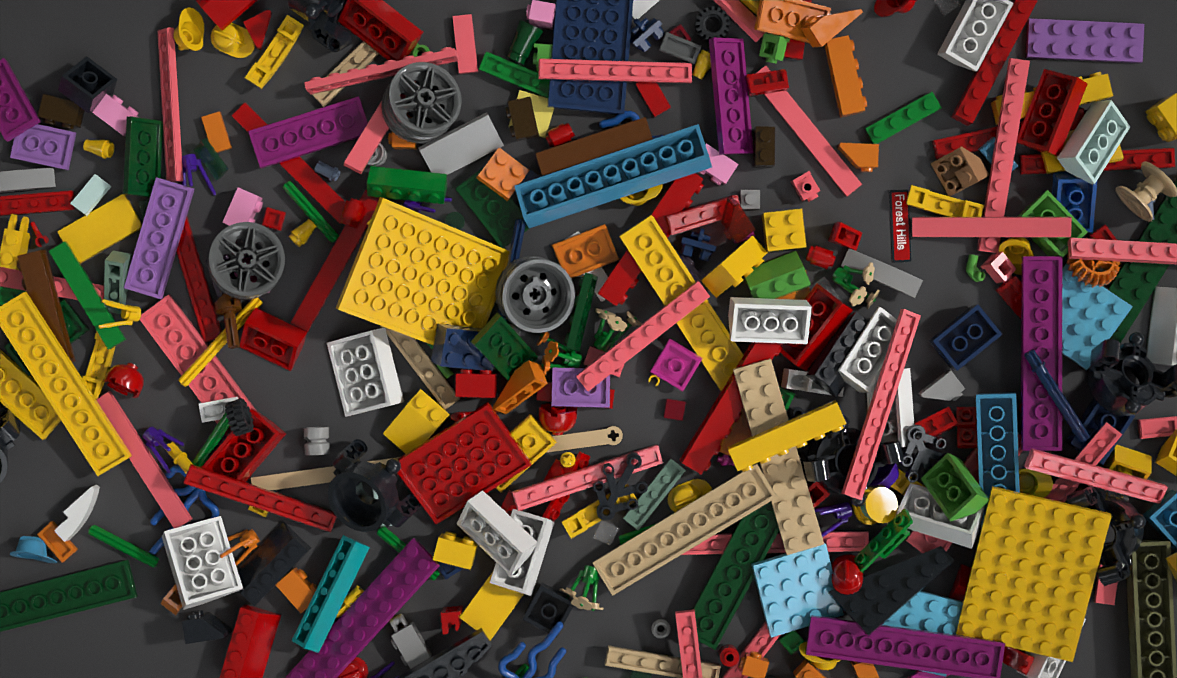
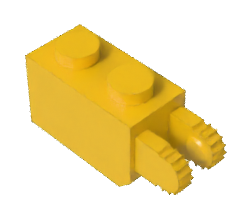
[0,214,30,270]

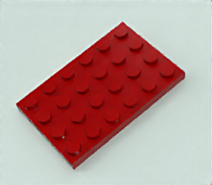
[397,402,532,524]

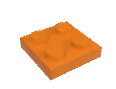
[477,148,530,201]

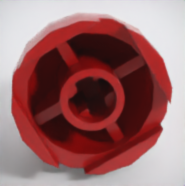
[103,363,144,398]
[539,403,577,436]

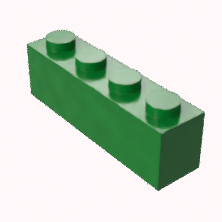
[367,166,447,204]

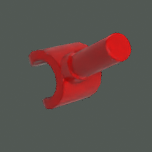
[30,222,49,247]

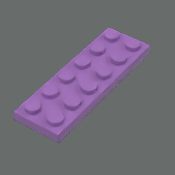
[1026,18,1144,63]
[124,177,194,299]

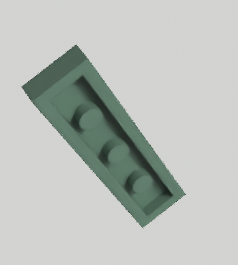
[623,458,686,530]

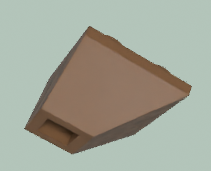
[931,147,989,197]

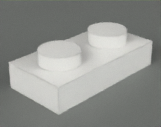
[199,397,238,423]

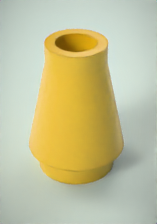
[692,50,711,80]
[83,139,114,159]
[288,219,317,247]

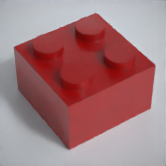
[455,369,497,398]

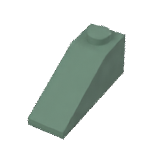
[104,250,132,314]

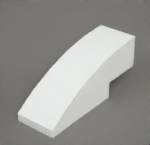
[781,368,844,397]
[54,485,100,542]

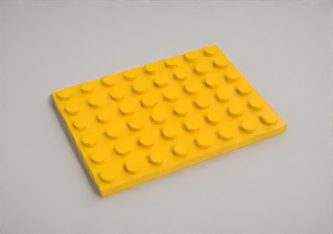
[336,197,510,345]
[956,486,1112,662]

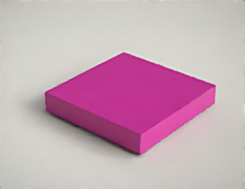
[650,339,703,392]

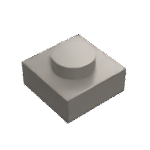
[740,190,760,210]

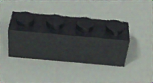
[806,312,869,398]
[238,522,311,606]

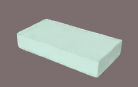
[70,174,111,216]

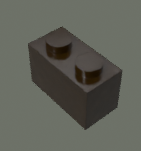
[38,94,85,130]
[505,97,539,141]
[753,126,775,168]

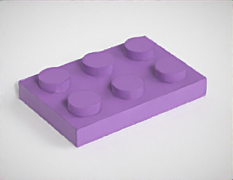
[10,124,76,170]
[552,368,610,408]

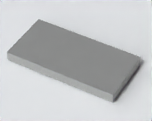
[418,112,504,175]

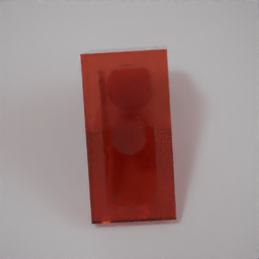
[721,195,756,243]

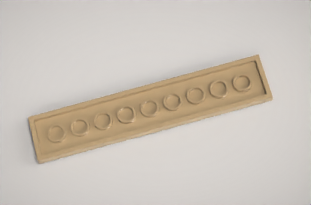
[733,358,824,555]
[593,463,777,596]

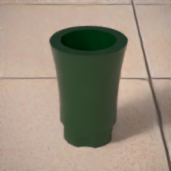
[507,20,544,65]

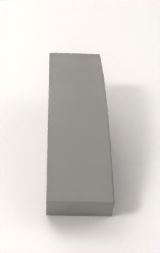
[0,168,56,193]
[841,248,923,298]

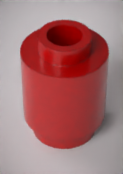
[545,123,575,147]
[340,198,364,228]
[806,246,836,269]
[719,644,739,667]

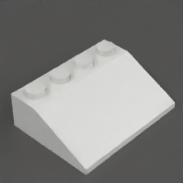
[327,328,404,417]
[162,516,243,610]

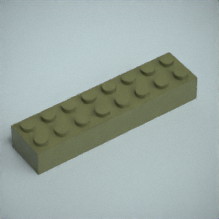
[1126,538,1177,678]

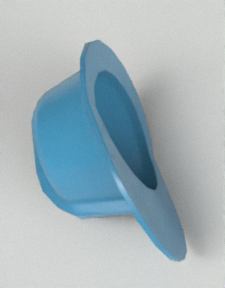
[10,536,57,563]

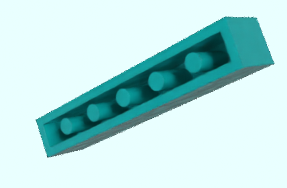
[292,535,370,653]

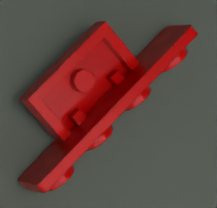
[542,451,591,522]

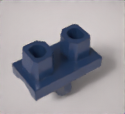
[630,17,665,52]
[680,228,716,262]

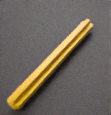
[178,298,263,387]

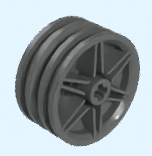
[381,62,462,144]
[208,222,285,300]
[495,256,575,333]

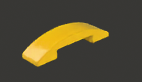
[245,15,304,89]
[906,185,984,217]
[82,326,119,399]
[562,484,636,539]

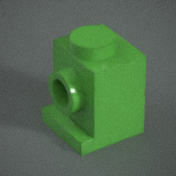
[759,33,790,64]
[533,43,553,73]

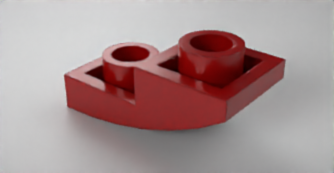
[957,407,977,448]

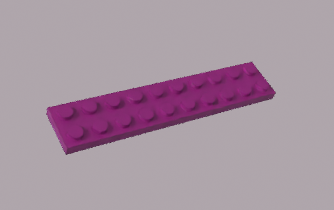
[1021,256,1062,451]
[286,538,440,678]
[806,615,1005,678]

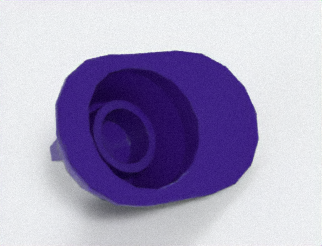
[870,463,899,489]

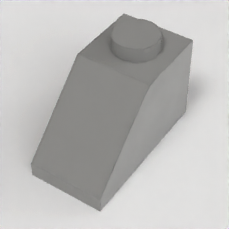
[917,370,965,401]

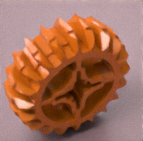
[1066,237,1120,288]

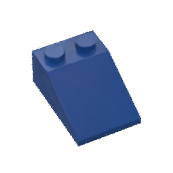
[1052,171,1097,232]

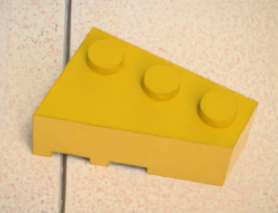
[701,236,768,298]

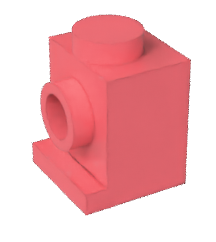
[791,171,821,202]
[980,252,1016,283]

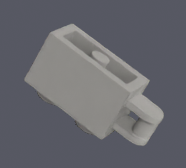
[390,613,432,669]

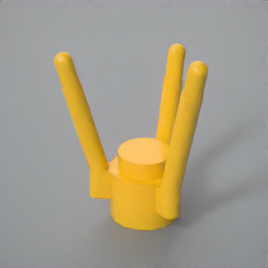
[98,299,141,329]

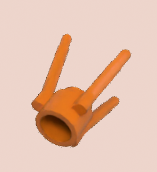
[220,529,260,565]

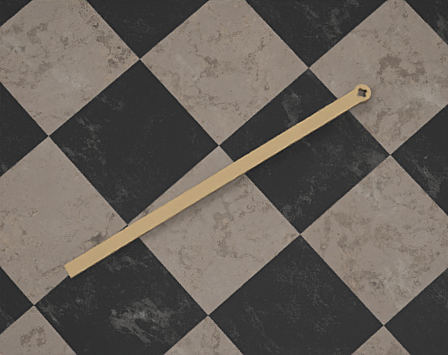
[251,426,623,490]

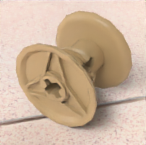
[1116,161,1177,222]

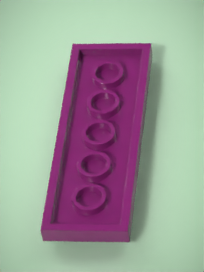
[709,38,754,155]
[248,96,368,169]

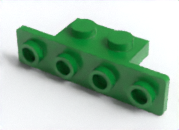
[854,509,913,572]

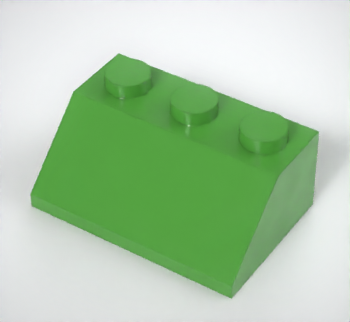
[1017,190,1088,258]
[744,251,811,299]
[921,453,989,521]

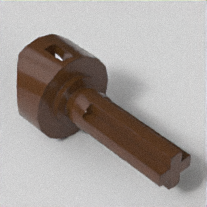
[214,293,242,349]

